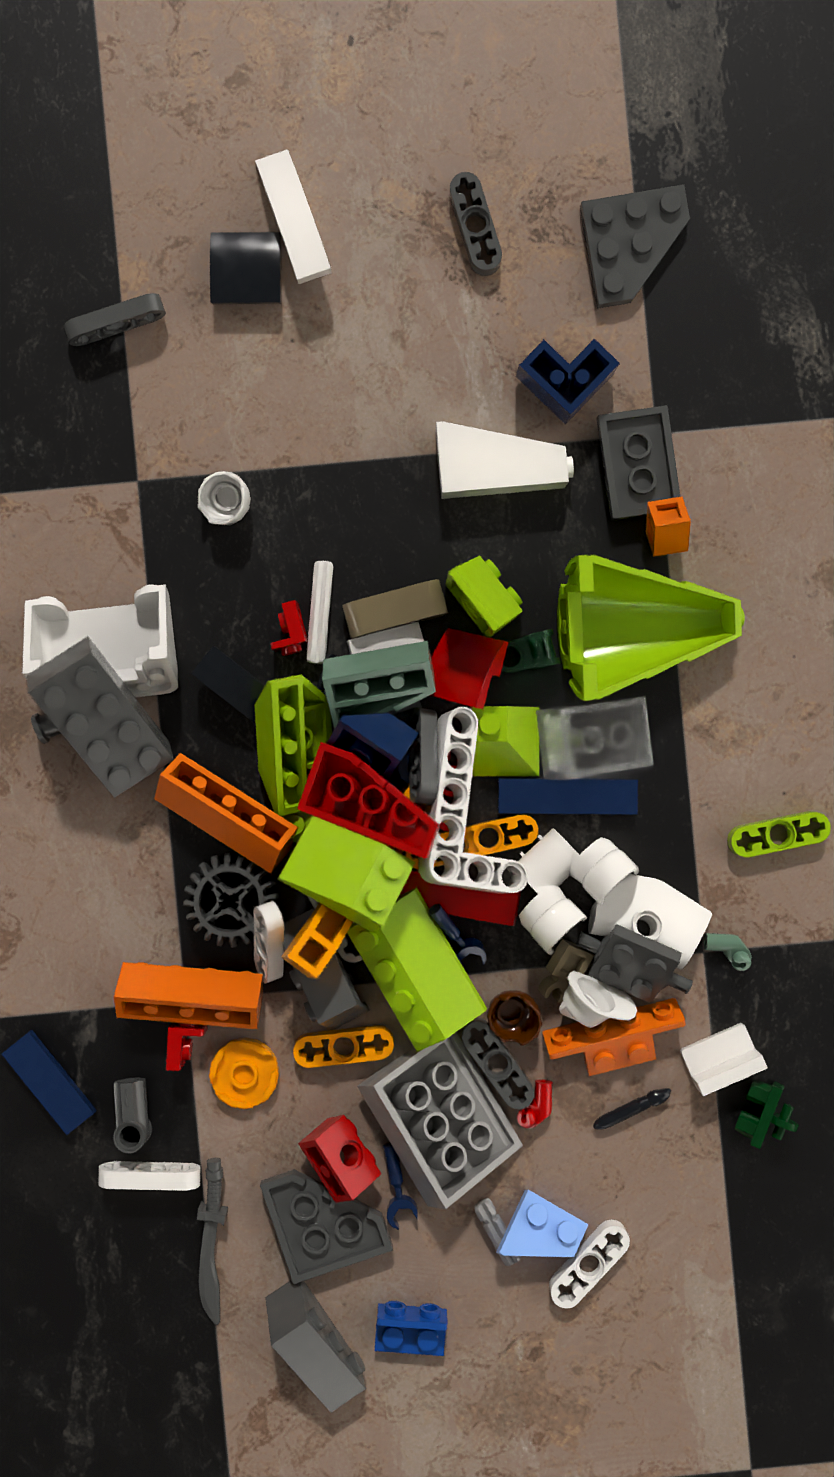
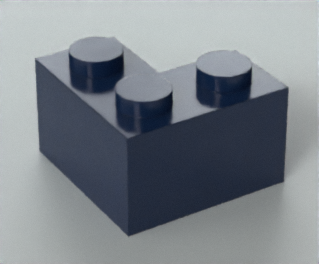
[516,339,620,425]

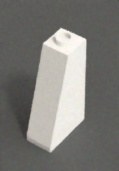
[435,422,574,499]

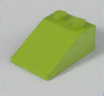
[445,555,523,638]
[278,816,415,932]

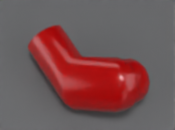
[517,1079,552,1129]

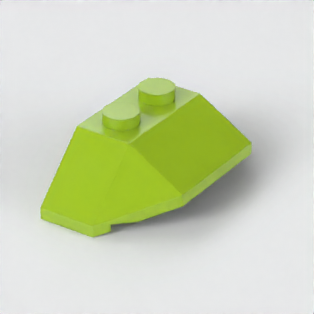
[255,675,332,816]

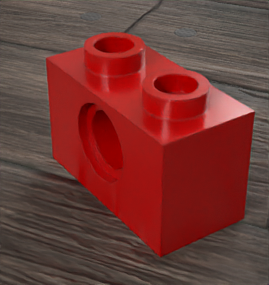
[298,1115,382,1203]

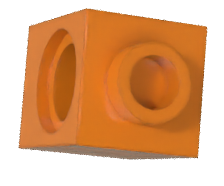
[646,497,691,557]

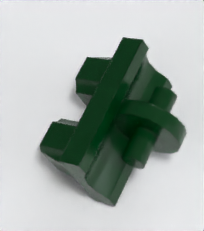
[735,1080,799,1149]

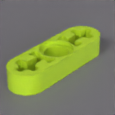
[727,811,831,857]

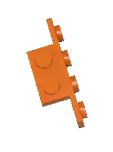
[542,998,686,1076]

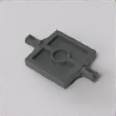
[576,924,693,1003]

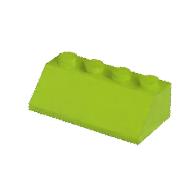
[347,888,487,1052]

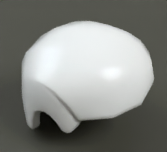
[198,471,251,525]

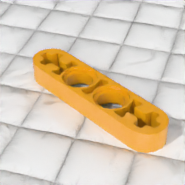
[406,814,538,869]

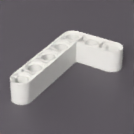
[418,707,528,893]

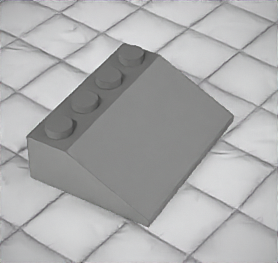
[357,1032,523,1209]

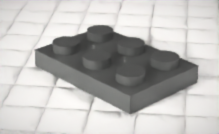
[596,405,681,521]

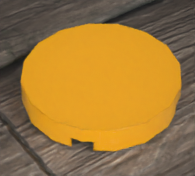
[209,1037,280,1109]

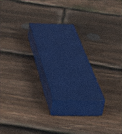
[2,1030,97,1135]

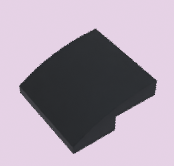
[210,232,282,305]

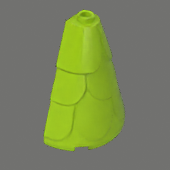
[557,555,745,701]

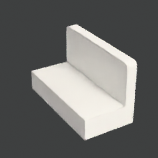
[680,1023,768,1096]

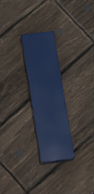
[498,778,638,815]

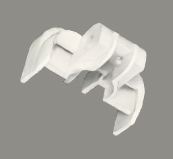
[518,828,639,955]

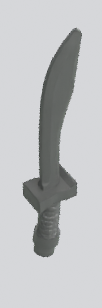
[197,1158,228,1325]

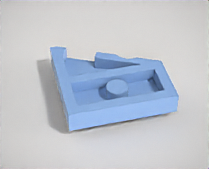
[496,1190,588,1257]

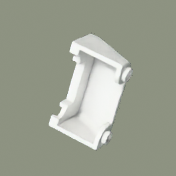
[22,585,178,697]

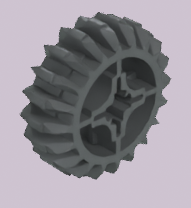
[183,852,279,948]

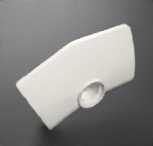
[588,874,712,970]

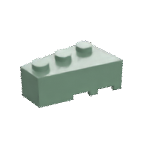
[322,641,436,729]

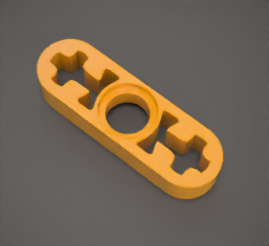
[293,1025,394,1068]

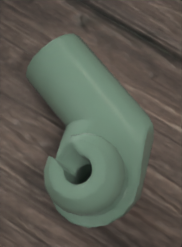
[704,933,752,971]

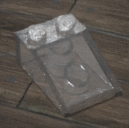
[536,696,653,780]

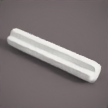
[306,561,333,664]

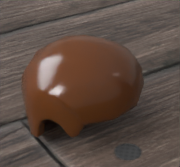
[487,990,542,1046]

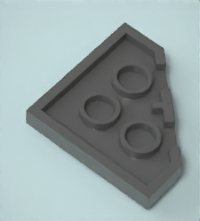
[580,184,690,309]
[260,1169,393,1284]

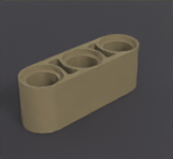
[342,579,448,639]

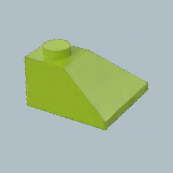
[470,706,539,776]

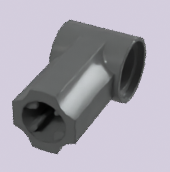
[113,1077,153,1154]

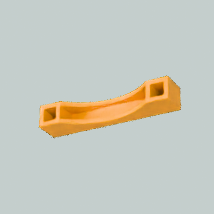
[281,783,426,978]

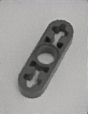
[449,172,502,276]
[63,293,166,346]
[409,707,438,806]
[461,1018,534,1109]

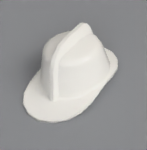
[559,971,637,1028]

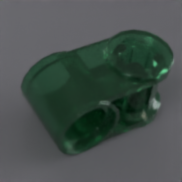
[501,629,561,675]

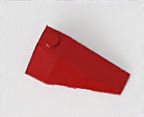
[297,742,440,859]

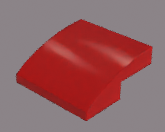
[430,628,509,709]

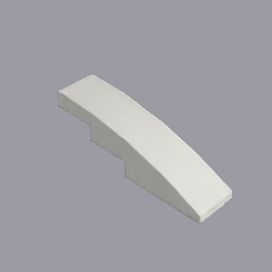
[255,149,332,284]

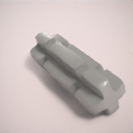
[474,1198,521,1266]

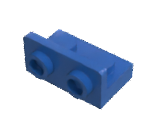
[374,1301,448,1356]

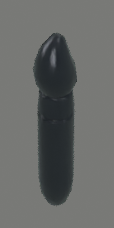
[593,1088,671,1130]

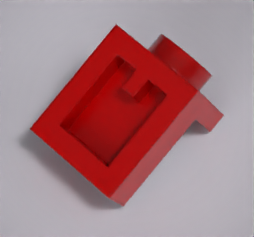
[270,600,308,656]
[166,1022,208,1071]

